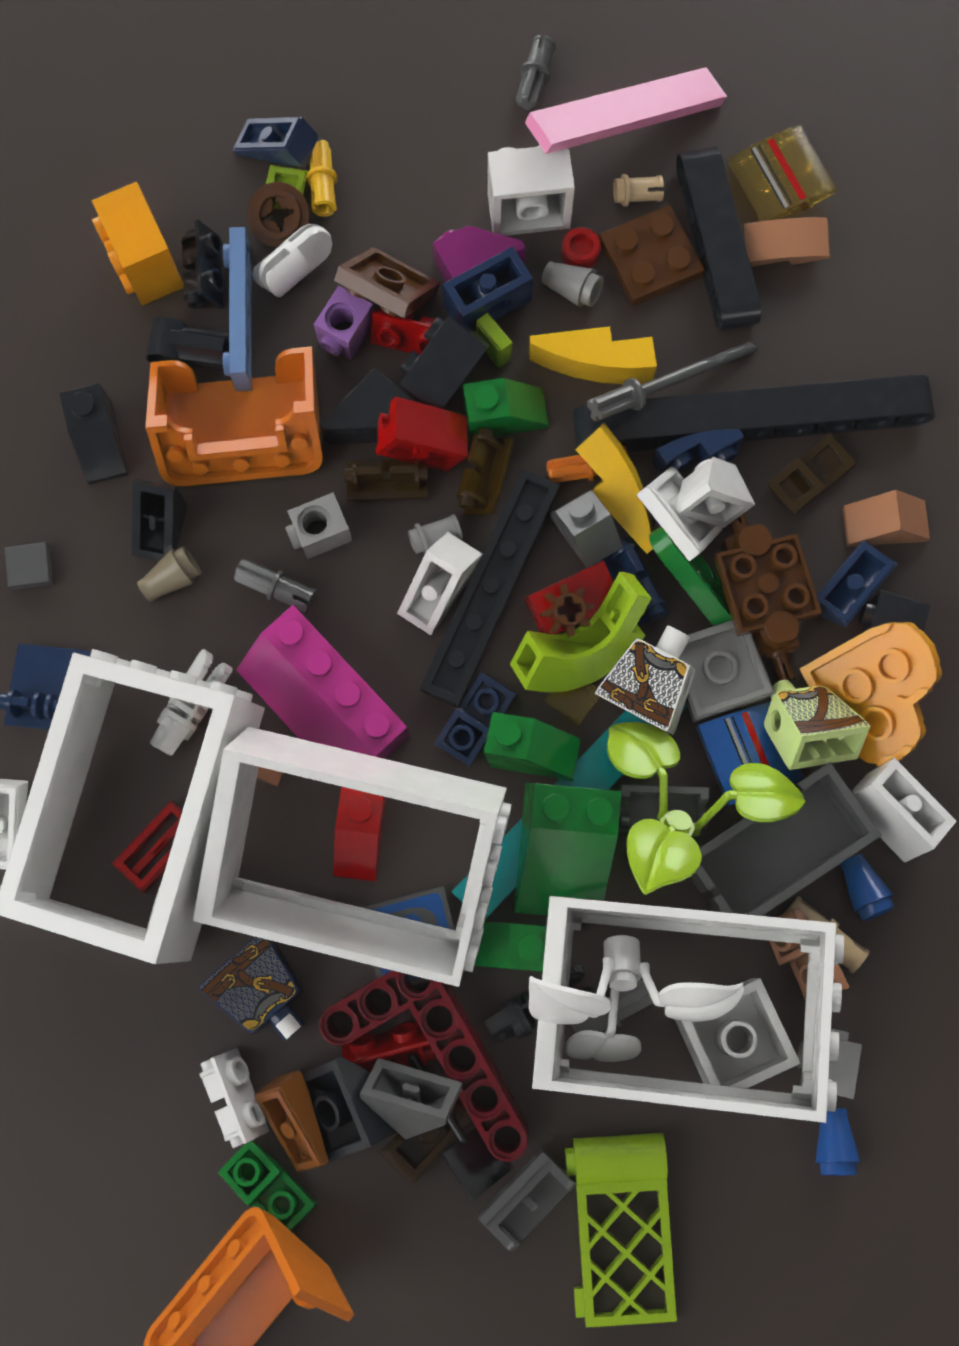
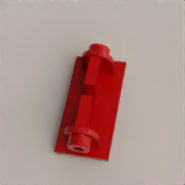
[371,308,445,354]
[342,1022,436,1072]

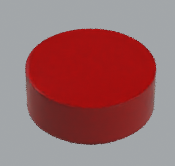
[561,227,601,268]

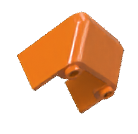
[143,1207,354,1346]

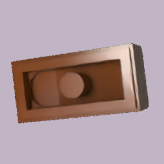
[254,1070,329,1172]

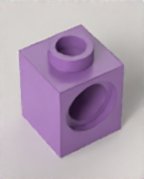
[314,285,374,360]

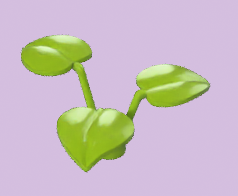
[607,722,806,895]

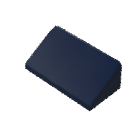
[817,540,897,627]

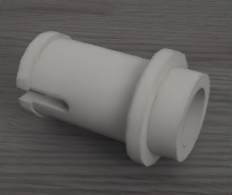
[408,514,463,555]

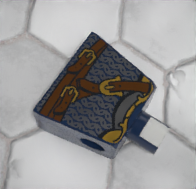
[197,936,305,1042]

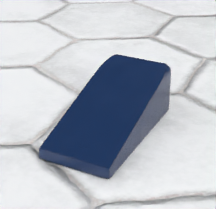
[233,117,318,167]

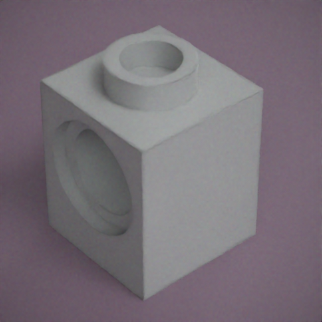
[285,492,352,559]

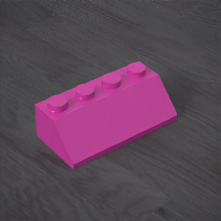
[236,605,410,759]

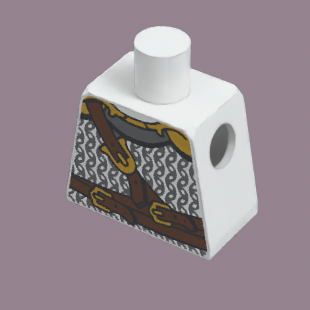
[595,625,695,735]

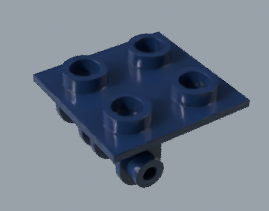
[0,643,91,730]

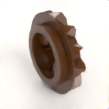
[247,182,310,247]

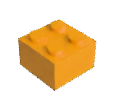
[91,181,184,306]

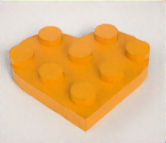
[799,622,942,766]

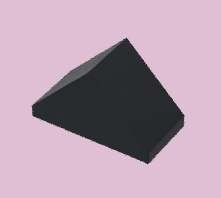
[132,478,188,561]

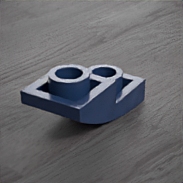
[652,429,744,475]
[434,672,518,766]

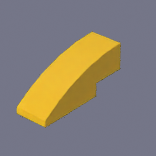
[528,326,657,384]
[575,423,654,554]

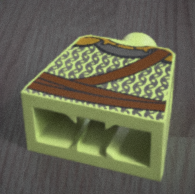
[764,680,871,770]

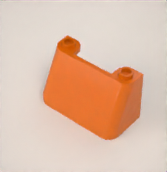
[145,346,323,487]

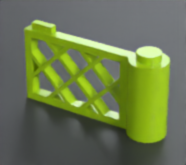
[564,1133,677,1328]

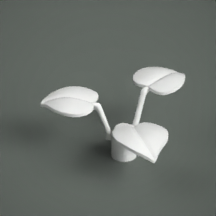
[529,935,744,1062]

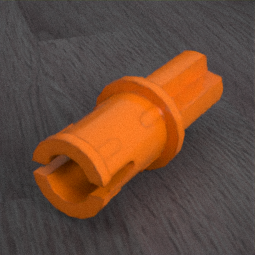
[546,446,627,483]

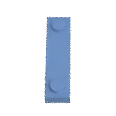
[223,227,252,391]

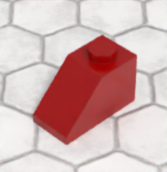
[333,786,388,882]

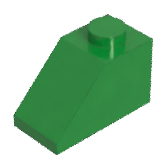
[463,378,549,440]
[484,712,581,781]
[474,922,547,972]

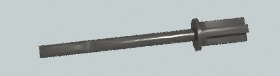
[587,341,758,422]

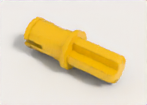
[306,139,337,217]

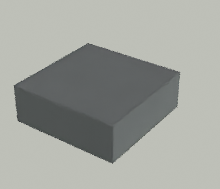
[5,542,53,590]

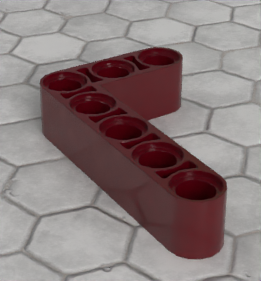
[319,970,529,1162]

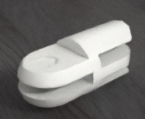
[252,224,333,297]

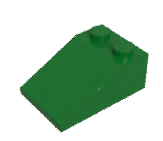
[514,782,622,915]

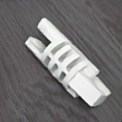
[150,649,233,756]

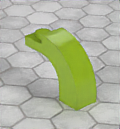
[510,572,652,693]

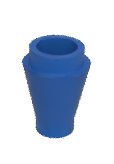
[839,853,895,922]
[815,1108,861,1176]

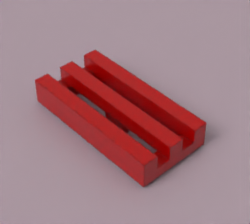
[112,800,183,893]

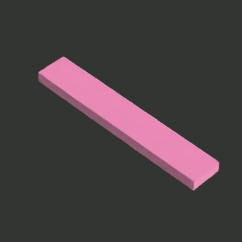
[525,67,727,154]

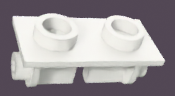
[199,1048,270,1148]

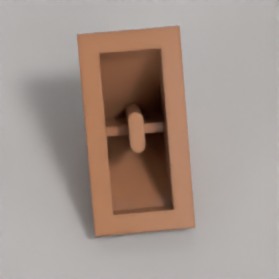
[842,490,930,547]

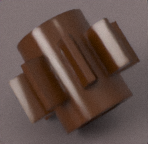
[540,583,595,637]

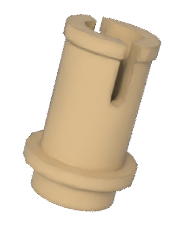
[613,174,664,207]

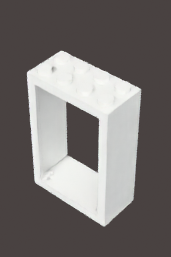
[0,649,265,964]
[193,727,512,987]
[532,896,844,1123]

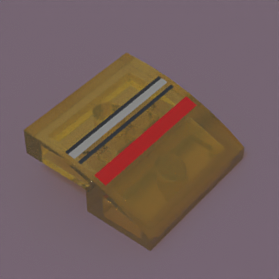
[727,125,837,221]

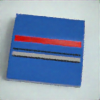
[696,701,804,807]

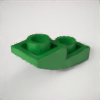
[218,1140,318,1232]

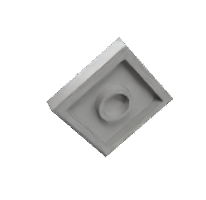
[679,620,775,723]

